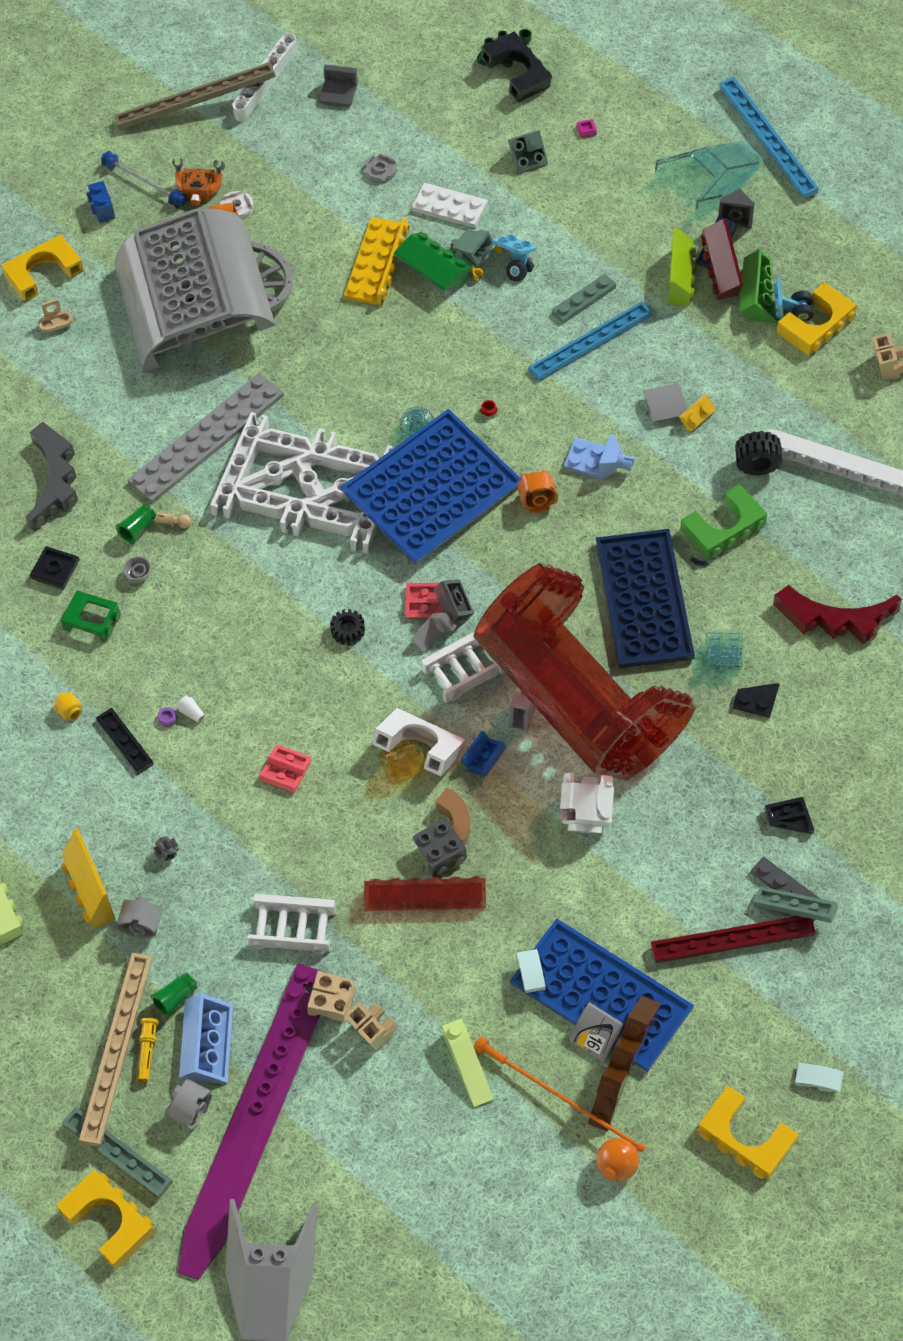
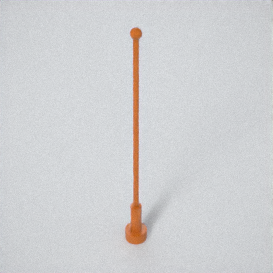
[473,1036,646,1152]

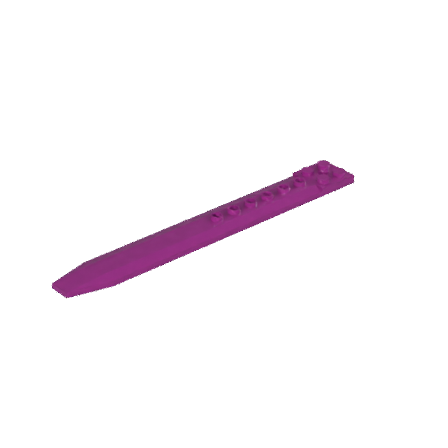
[178,963,326,1280]

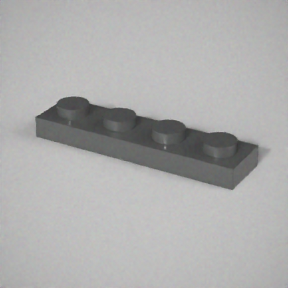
[751,856,820,921]

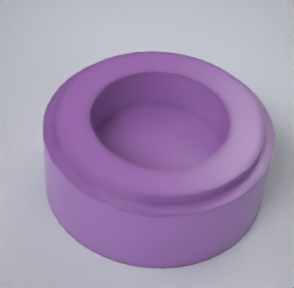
[157,707,177,727]

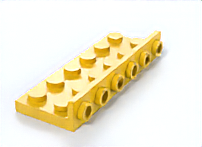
[344,217,410,306]

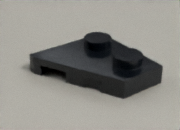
[732,683,780,718]
[764,797,814,834]

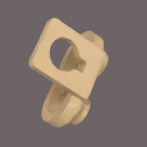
[38,299,73,332]

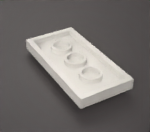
[412,183,488,229]

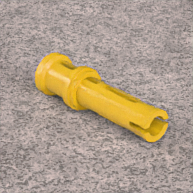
[136,1018,159,1083]

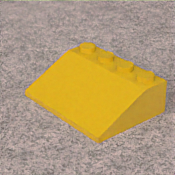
[61,828,116,929]

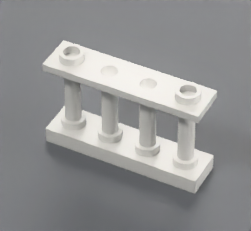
[421,625,511,703]
[248,894,336,954]

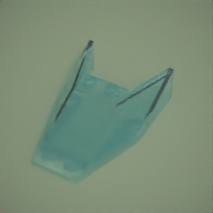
[655,140,766,220]

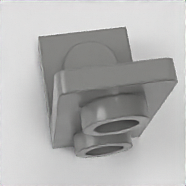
[411,613,457,652]

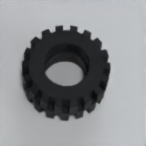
[735,431,782,476]

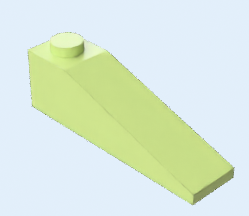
[442,1018,494,1108]

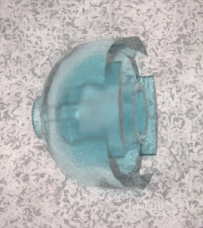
[400,406,434,439]

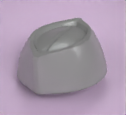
[123,556,151,586]

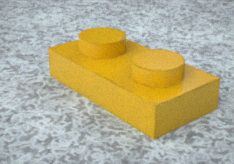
[679,395,716,431]

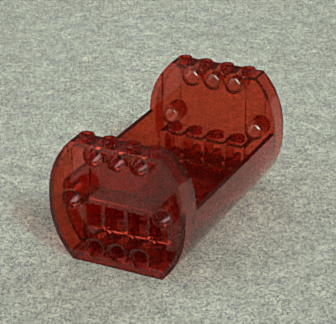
[473,563,696,781]

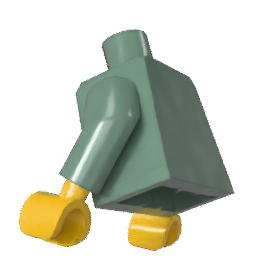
[450,230,503,281]

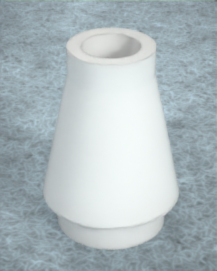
[177,695,205,723]

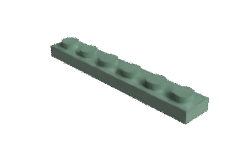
[62,1107,173,1199]

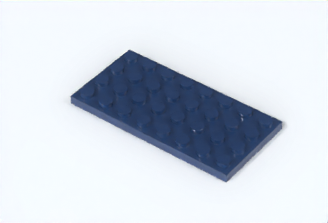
[596,529,695,668]

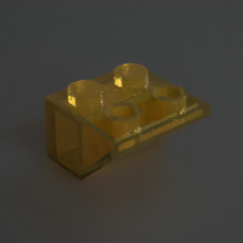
[376,740,428,785]

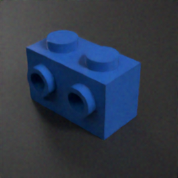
[86,181,115,222]

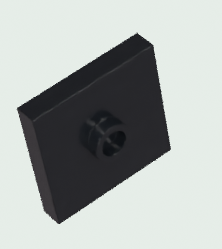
[29,546,80,589]

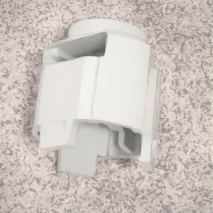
[560,773,614,834]

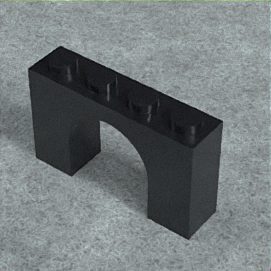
[481,31,552,102]

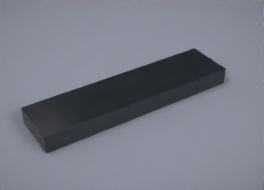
[96,708,154,775]

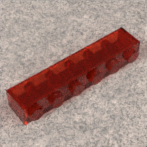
[364,876,486,911]

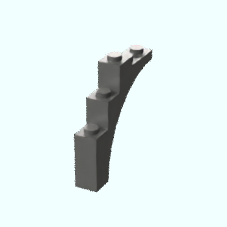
[25,421,78,531]

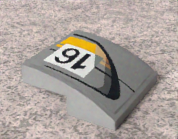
[569,1002,625,1063]

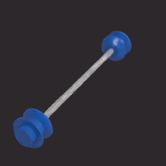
[101,151,186,208]

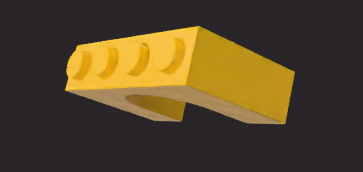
[1,234,84,302]
[776,282,857,356]
[698,1086,799,1181]
[56,1169,155,1270]

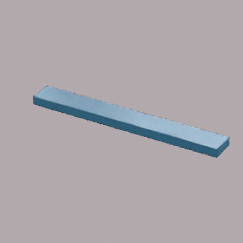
[528,301,653,382]

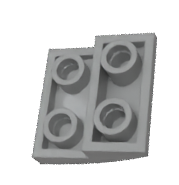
[643,383,687,423]

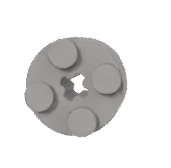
[117,897,163,939]
[165,1079,212,1130]

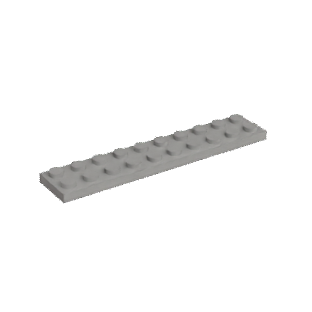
[127,373,284,504]

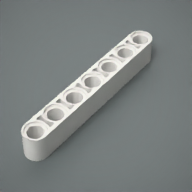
[233,33,297,121]

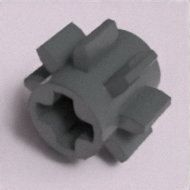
[153,836,179,861]

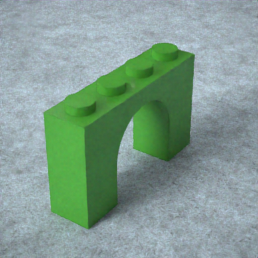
[680,484,767,560]

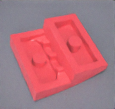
[405,583,443,618]
[259,745,312,793]

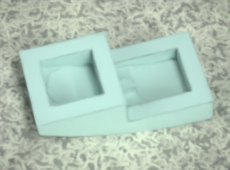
[517,949,546,993]
[795,1063,844,1093]

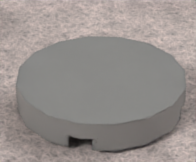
[364,154,397,183]

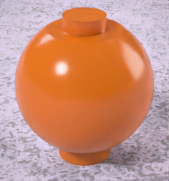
[596,1138,639,1182]

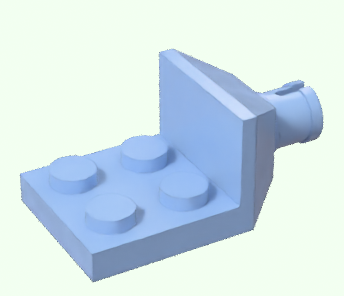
[564,434,634,480]

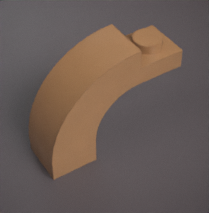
[435,788,470,846]

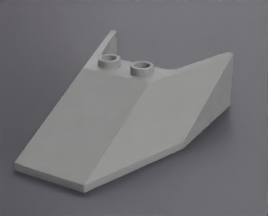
[225,1199,317,1341]

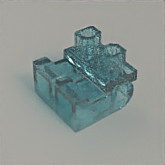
[705,632,743,670]

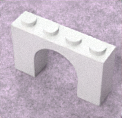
[372,708,465,776]

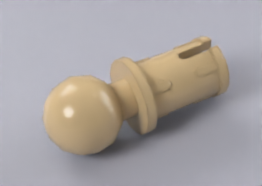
[156,512,191,529]

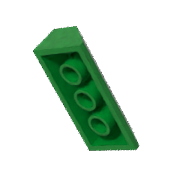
[393,232,471,291]

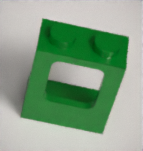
[61,590,121,642]

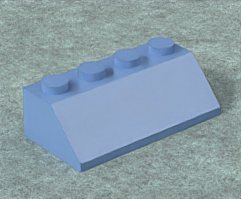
[179,993,233,1083]

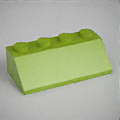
[669,228,696,305]

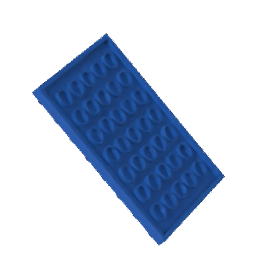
[341,409,521,565]

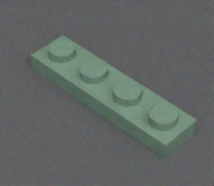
[552,274,616,324]
[753,886,838,923]

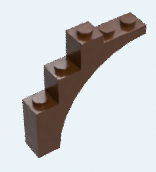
[588,996,661,1132]

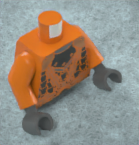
[172,158,225,206]

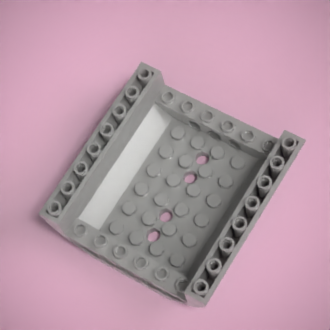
[114,207,276,373]

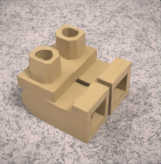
[872,333,903,380]
[308,971,356,1023]
[344,1002,398,1051]

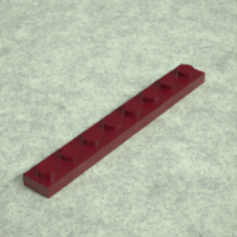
[651,916,816,963]

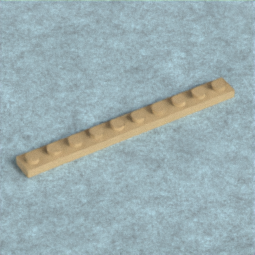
[79,953,153,1147]

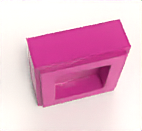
[576,119,597,138]

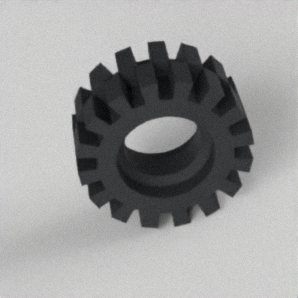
[330,609,365,645]

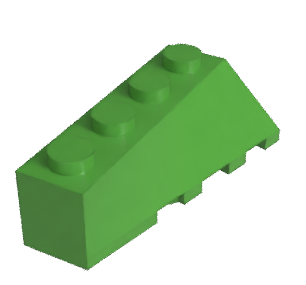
[739,249,778,323]

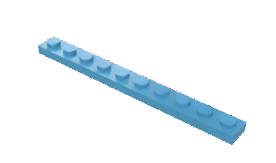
[719,77,819,199]

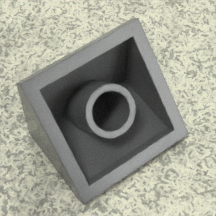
[718,188,755,229]
[433,579,474,622]

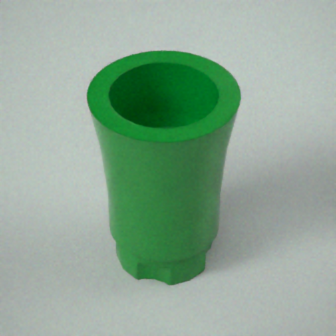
[116,504,156,544]
[151,972,198,1017]

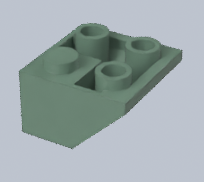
[507,130,548,173]

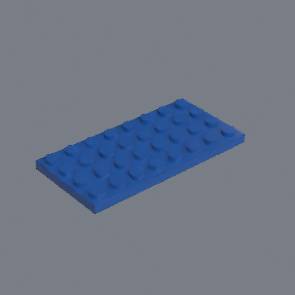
[510,918,694,1072]

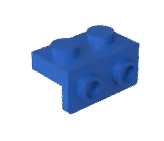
[461,731,507,777]

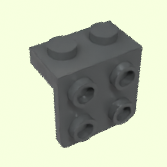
[319,64,358,106]
[413,819,467,877]

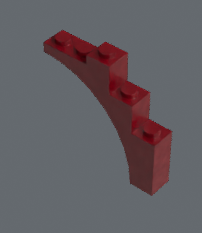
[773,585,902,644]

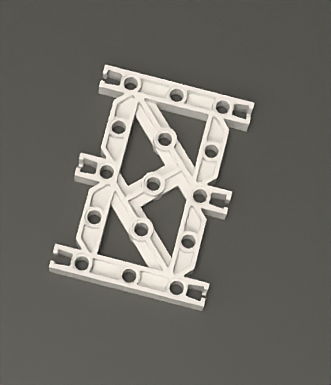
[210,412,393,554]

